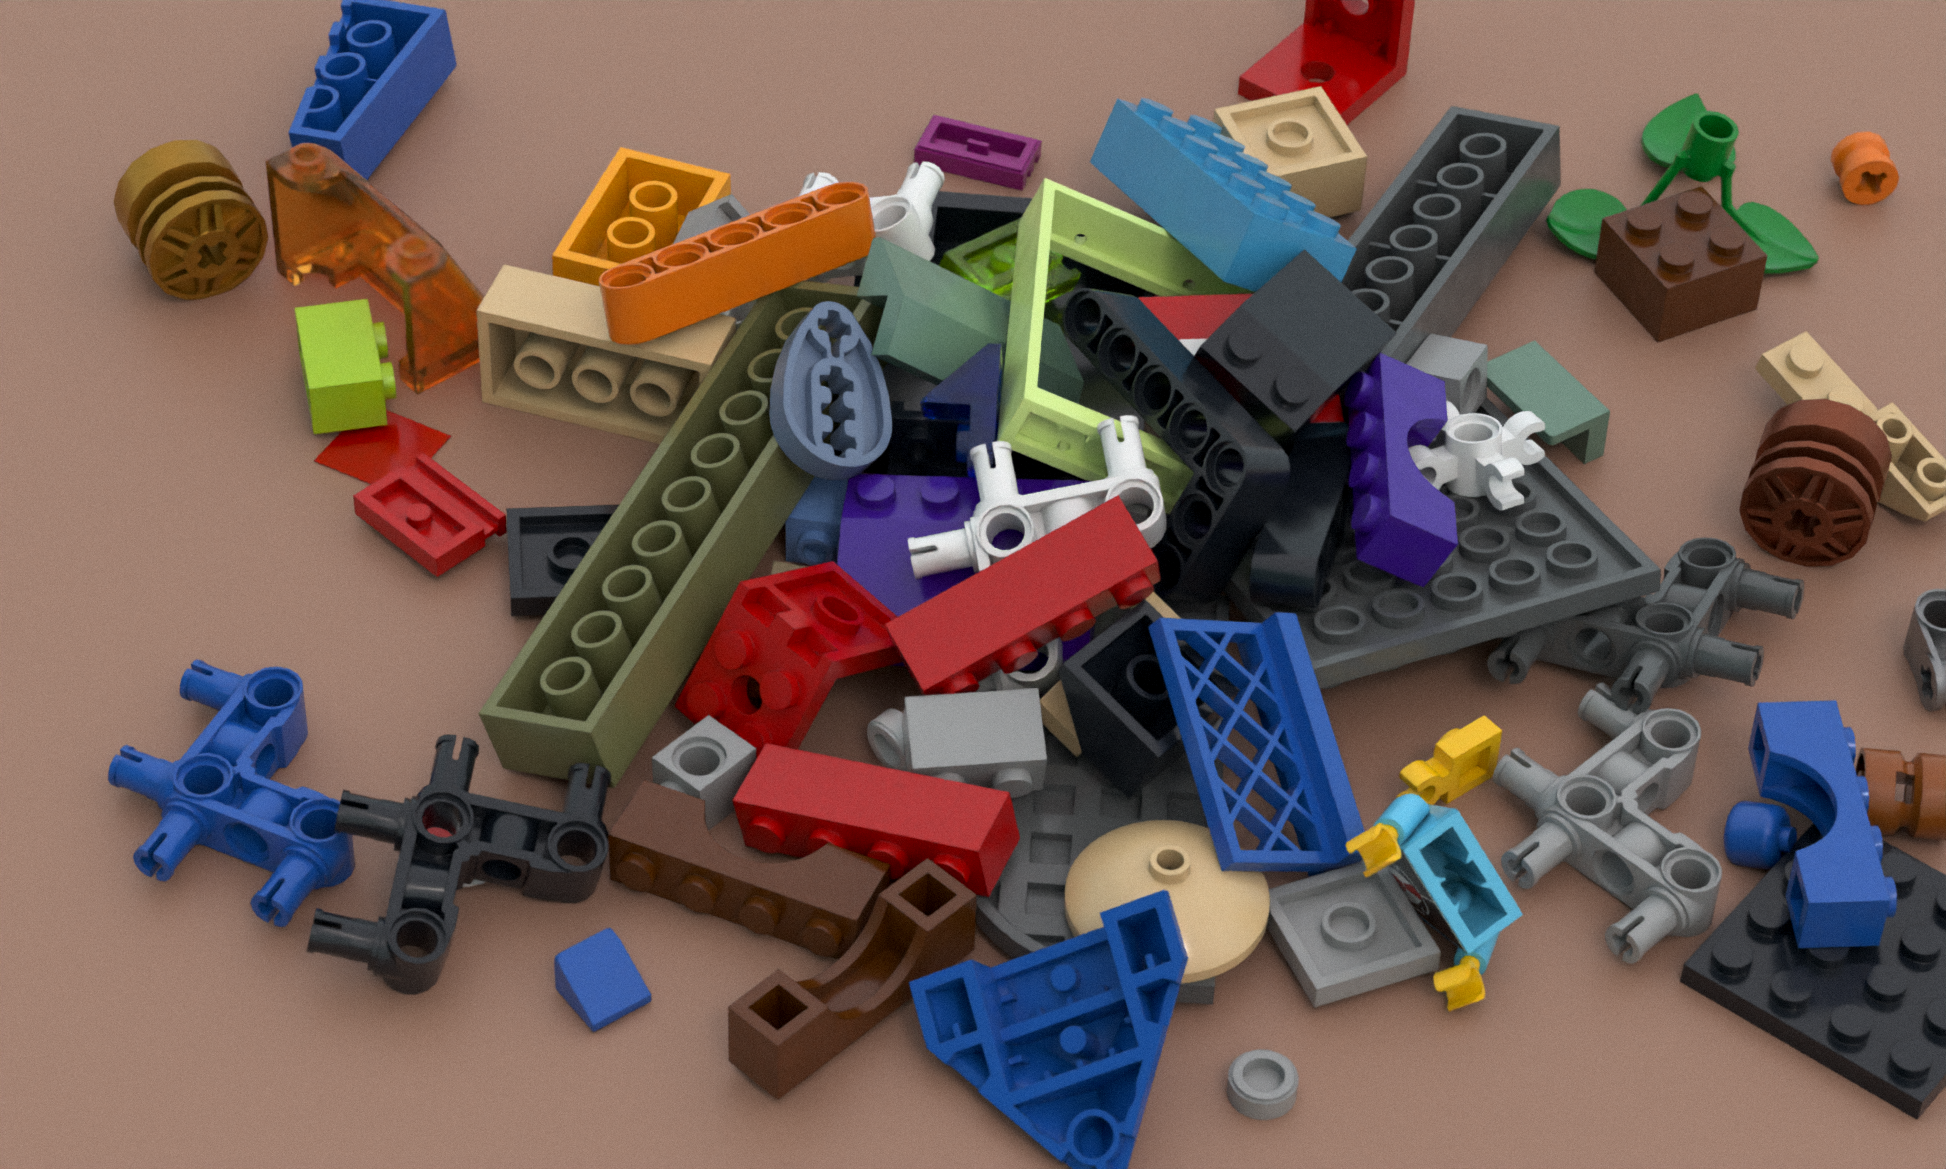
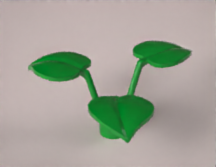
[1545,93,1819,274]

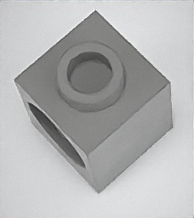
[1407,333,1488,415]
[652,715,756,830]

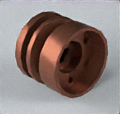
[1739,399,1892,567]

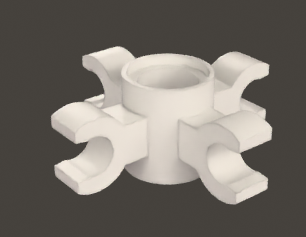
[1408,401,1545,510]

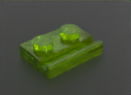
[939,218,1082,303]

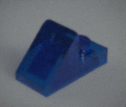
[920,343,1003,478]

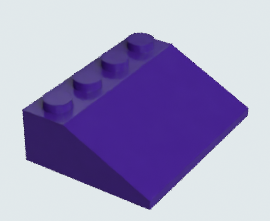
[837,474,1096,671]

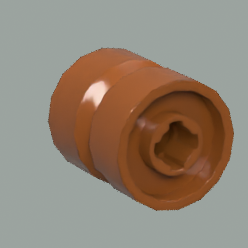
[1855,747,1946,840]

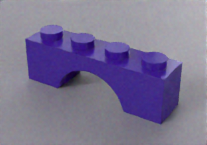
[1344,353,1458,588]

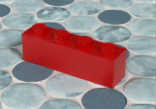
[885,495,1161,696]
[732,743,1020,897]

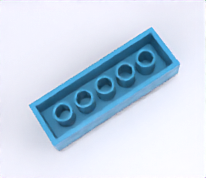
[1090,98,1357,292]

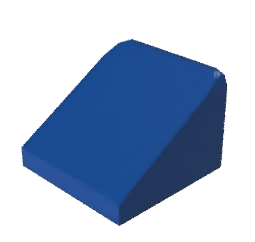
[554,928,652,1032]

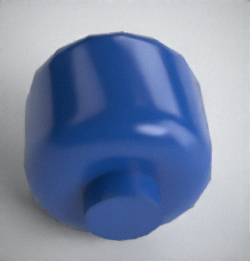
[1724,801,1797,870]

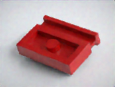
[353,452,507,577]

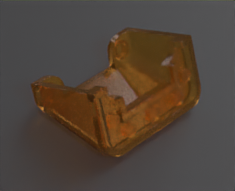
[265,143,485,395]

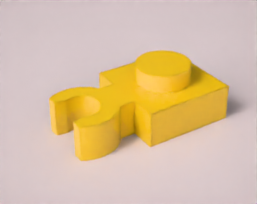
[1396,715,1502,805]

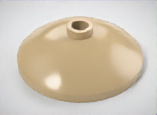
[1064,820,1270,983]

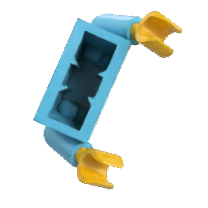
[1346,793,1523,1011]

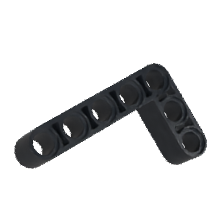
[1062,288,1290,604]

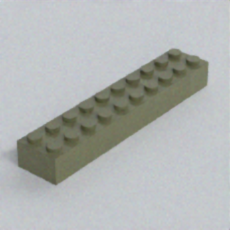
[478,281,887,788]

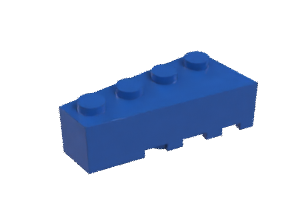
[288,0,457,198]

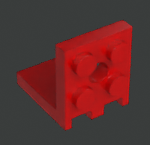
[1238,0,1415,125]
[675,561,903,759]

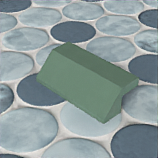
[857,237,1084,415]

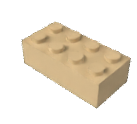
[476,264,736,444]

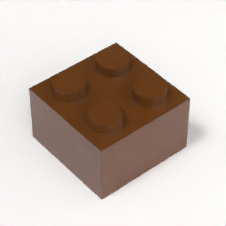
[1594,186,1768,343]

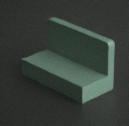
[1487,340,1610,464]

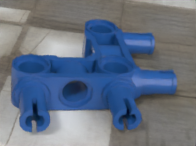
[108,659,355,927]

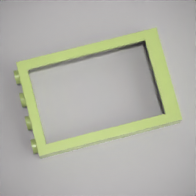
[997,178,1255,514]

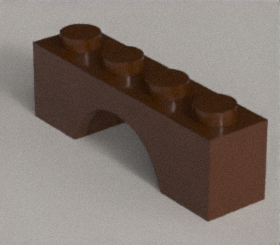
[608,780,890,960]
[728,858,977,1100]

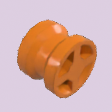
[1831,131,1899,205]

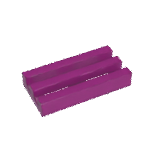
[914,115,1042,191]

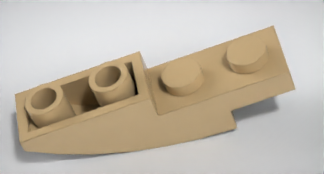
[1755,331,1946,522]

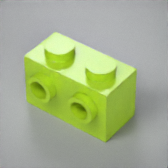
[294,299,396,434]

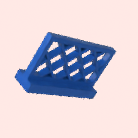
[1148,612,1365,877]

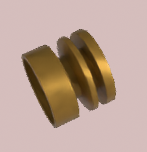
[113,140,269,300]

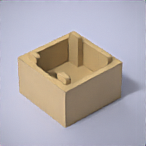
[1213,86,1367,218]

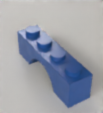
[1748,700,1897,948]

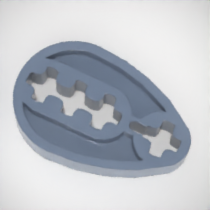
[769,301,892,480]

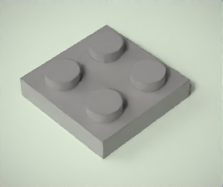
[1267,861,1441,1008]

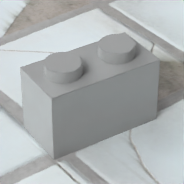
[902,688,1047,798]

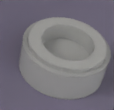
[1227,1050,1299,1120]

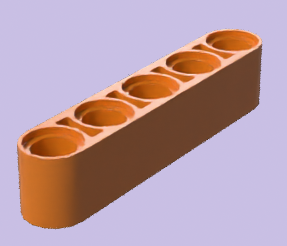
[599,182,876,345]

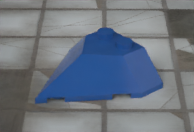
[909,889,1188,1169]

